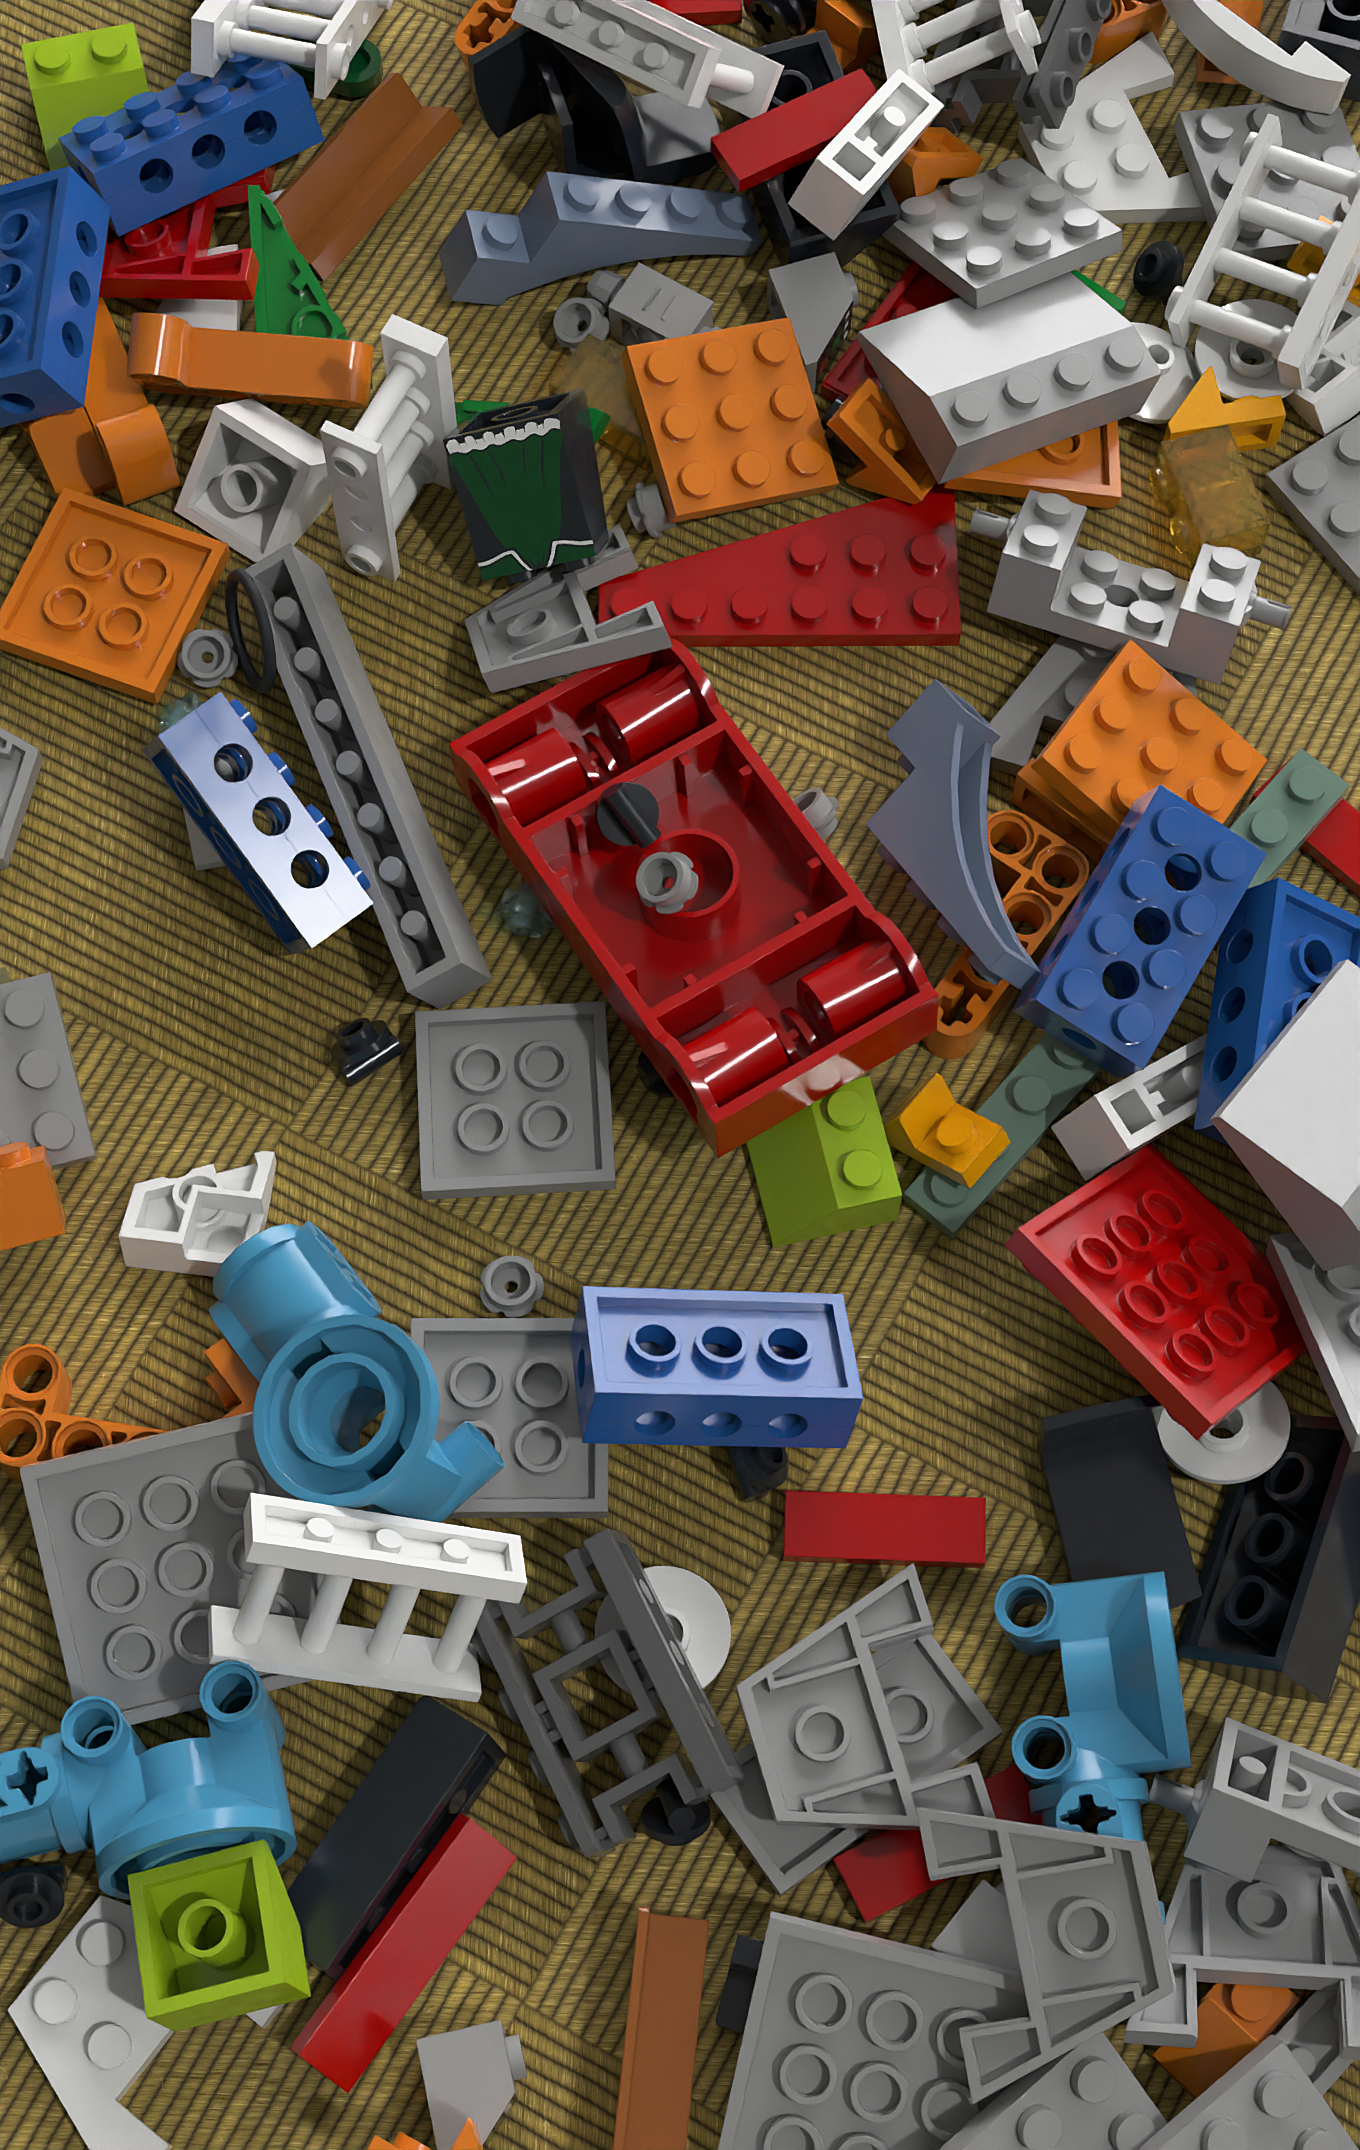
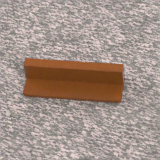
[273,73,463,281]
[613,1906,709,2150]

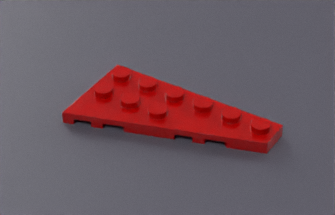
[599,482,961,647]

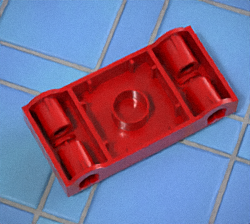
[449,633,939,1158]

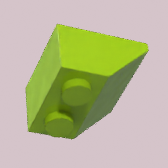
[21,23,149,171]
[746,1076,902,1248]
[127,1839,311,2032]

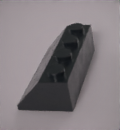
[716,30,901,268]
[1176,1414,1360,1704]

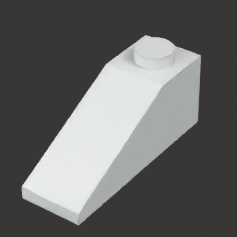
[788,69,944,241]
[1051,1034,1207,1181]

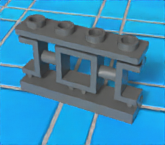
[931,0,1112,134]
[471,1528,747,1857]

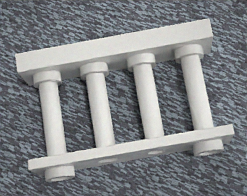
[191,0,394,100]
[510,0,784,118]
[871,0,1041,94]
[1165,113,1360,391]
[320,314,457,582]
[208,1493,527,1702]

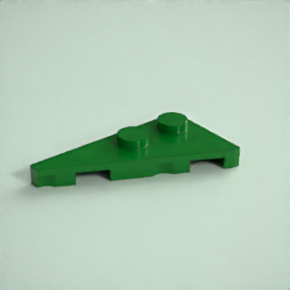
[248,185,373,390]

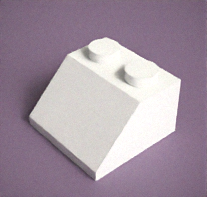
[174,398,331,563]

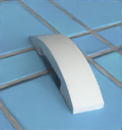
[1161,0,1351,114]

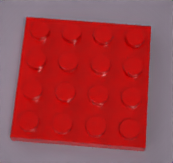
[1005,1142,1309,1441]

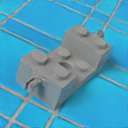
[968,489,1292,685]
[1148,1717,1360,1883]

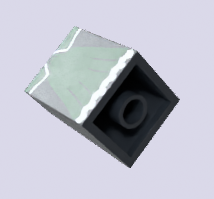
[443,388,609,584]

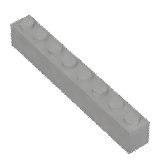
[245,543,493,1009]

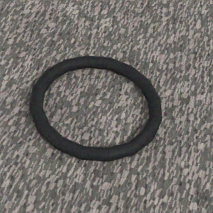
[225,568,276,693]

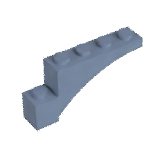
[439,171,762,305]
[866,679,1042,992]

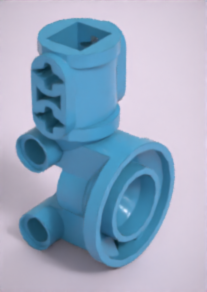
[209,1221,505,1523]
[994,1571,1192,1925]
[0,1661,297,1900]

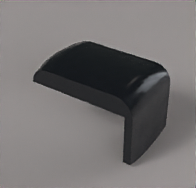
[468,25,647,182]
[535,57,721,184]
[1037,1394,1202,1609]

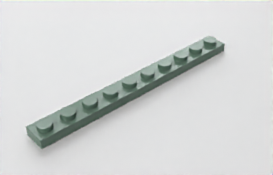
[903,748,1350,1240]

